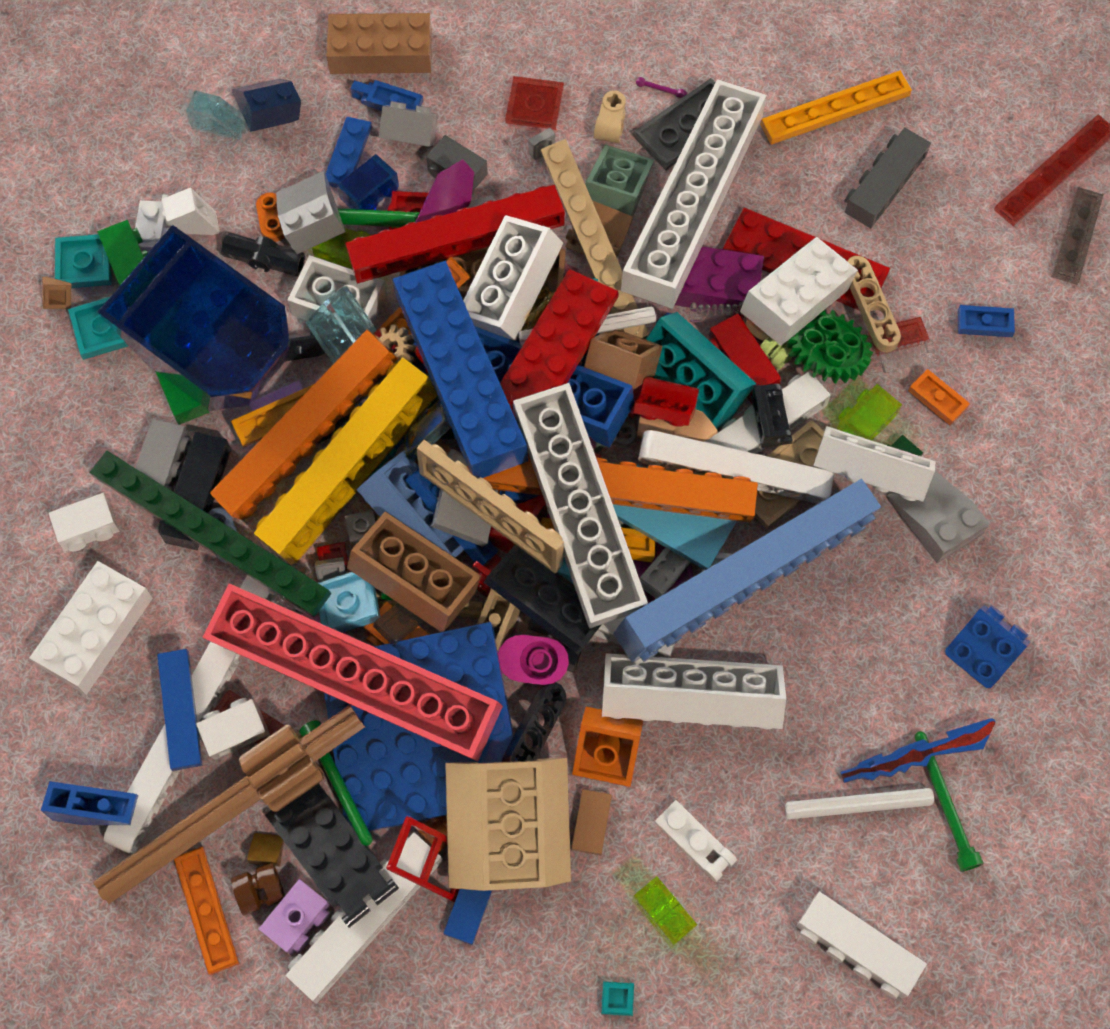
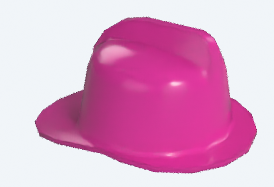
[498,635,569,685]

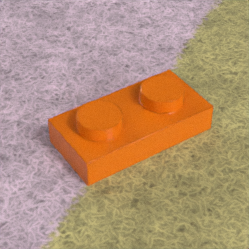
[908,369,970,426]

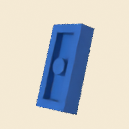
[958,305,1015,338]

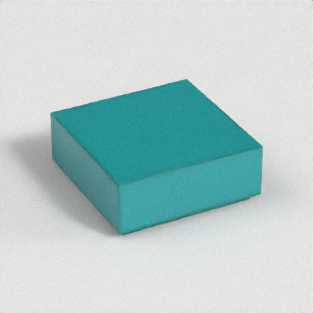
[601,981,634,1017]

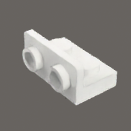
[135,194,172,252]

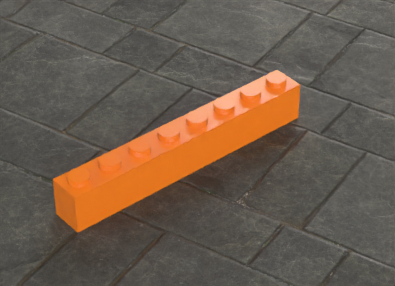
[210,330,398,520]

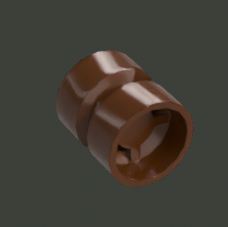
[231,862,285,916]

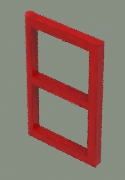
[386,816,460,902]

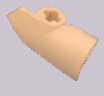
[637,409,718,442]

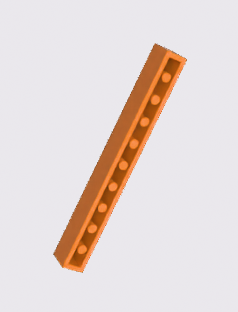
[467,454,758,523]

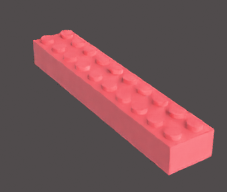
[202,583,503,762]

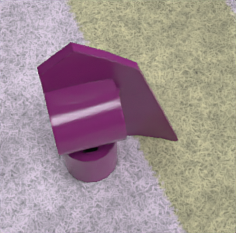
[415,159,474,223]

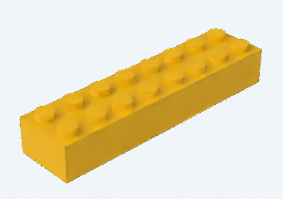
[254,357,438,567]

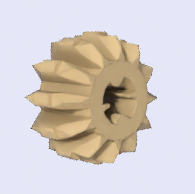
[376,325,416,363]

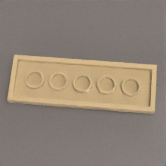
[417,440,564,574]

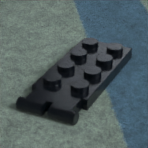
[265,784,399,928]

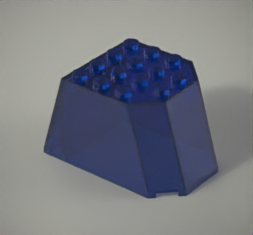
[97,225,290,411]

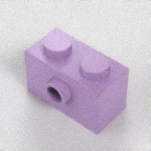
[259,879,331,955]

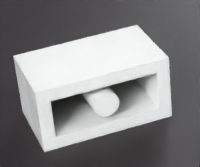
[49,493,120,552]
[196,698,270,760]

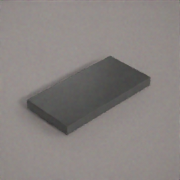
[633,78,716,170]

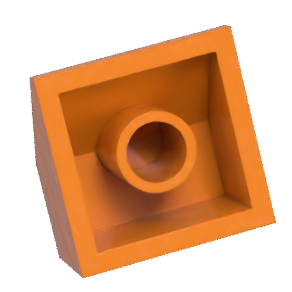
[572,706,643,787]

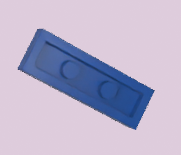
[326,116,372,191]

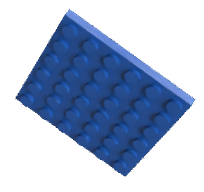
[324,622,518,832]

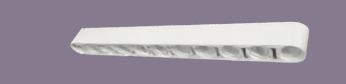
[104,575,276,855]

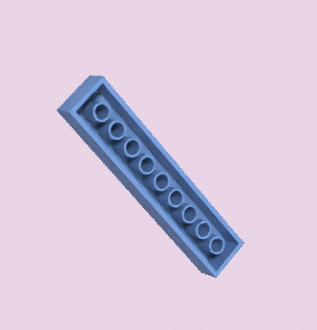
[613,479,881,663]

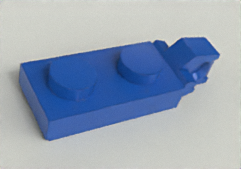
[351,80,423,111]

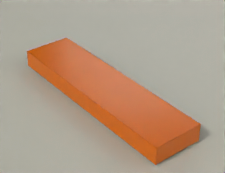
[174,846,240,975]

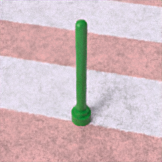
[299,720,373,846]
[915,731,984,872]

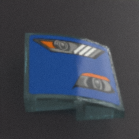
[404,400,451,462]

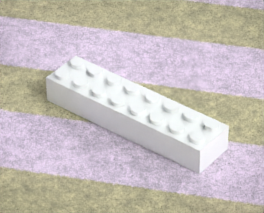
[513,383,648,629]

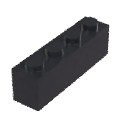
[158,432,231,551]

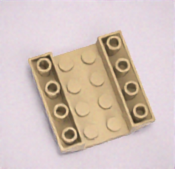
[445,758,571,891]

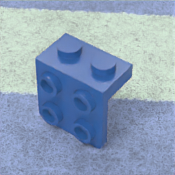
[945,605,1030,688]

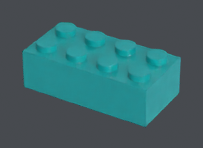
[646,312,757,429]

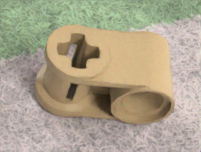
[594,91,626,143]

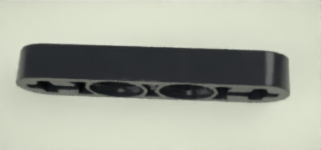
[502,682,567,762]

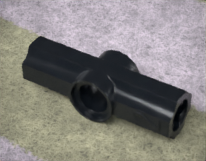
[221,233,305,276]

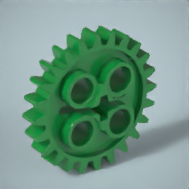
[785,310,873,384]

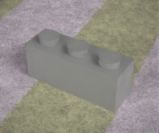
[129,419,191,506]

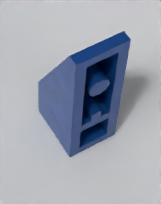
[41,781,138,825]

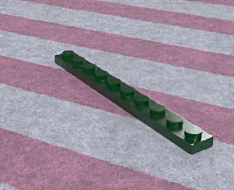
[89,451,331,617]

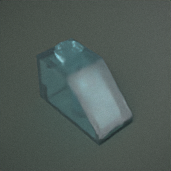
[186,90,247,140]

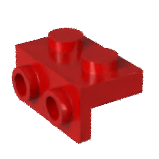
[633,377,699,427]

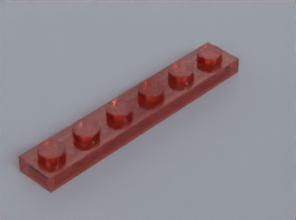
[994,114,1110,227]

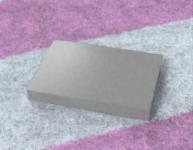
[431,449,498,547]

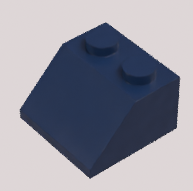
[232,79,301,132]

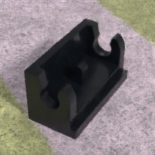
[751,384,793,448]

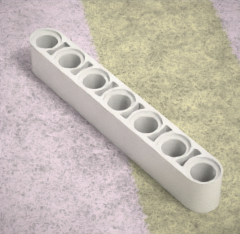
[638,430,834,504]

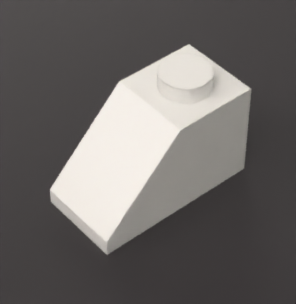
[162,188,220,235]

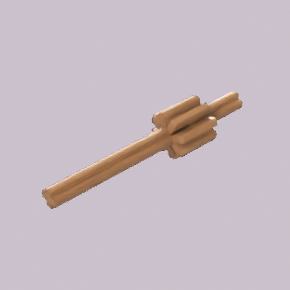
[93,705,365,904]

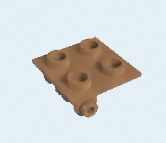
[565,200,634,258]

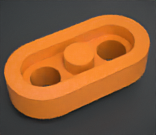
[256,193,285,242]

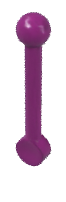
[636,77,687,98]

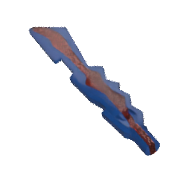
[840,718,995,783]

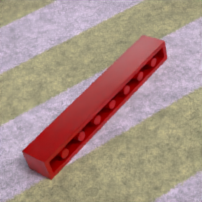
[345,184,565,284]

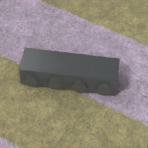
[844,127,931,229]

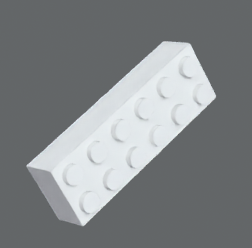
[602,653,786,729]

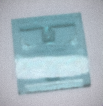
[306,286,376,364]

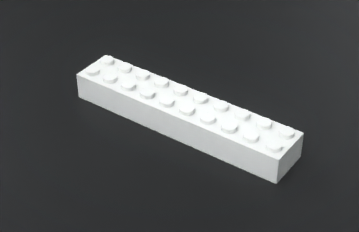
[621,79,767,309]

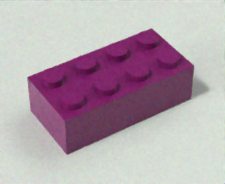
[650,247,764,316]

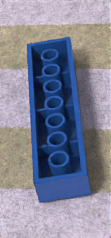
[393,260,528,479]
[411,326,634,448]

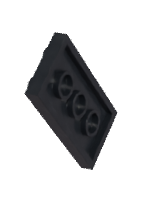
[483,544,601,655]

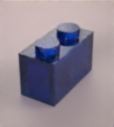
[337,154,399,210]

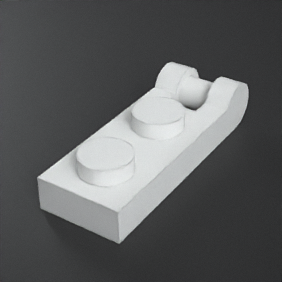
[654,800,737,882]

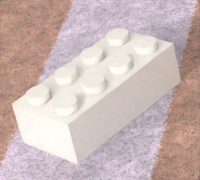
[463,215,563,341]
[740,237,858,346]
[29,561,153,695]

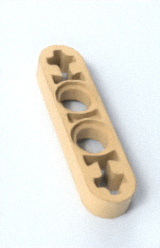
[847,256,901,352]

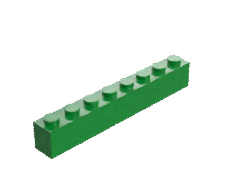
[97,220,211,425]

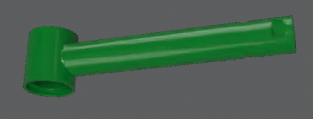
[338,208,420,228]

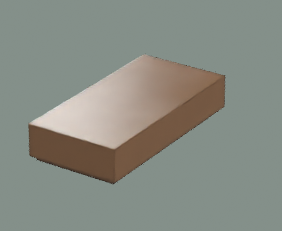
[572,789,612,856]

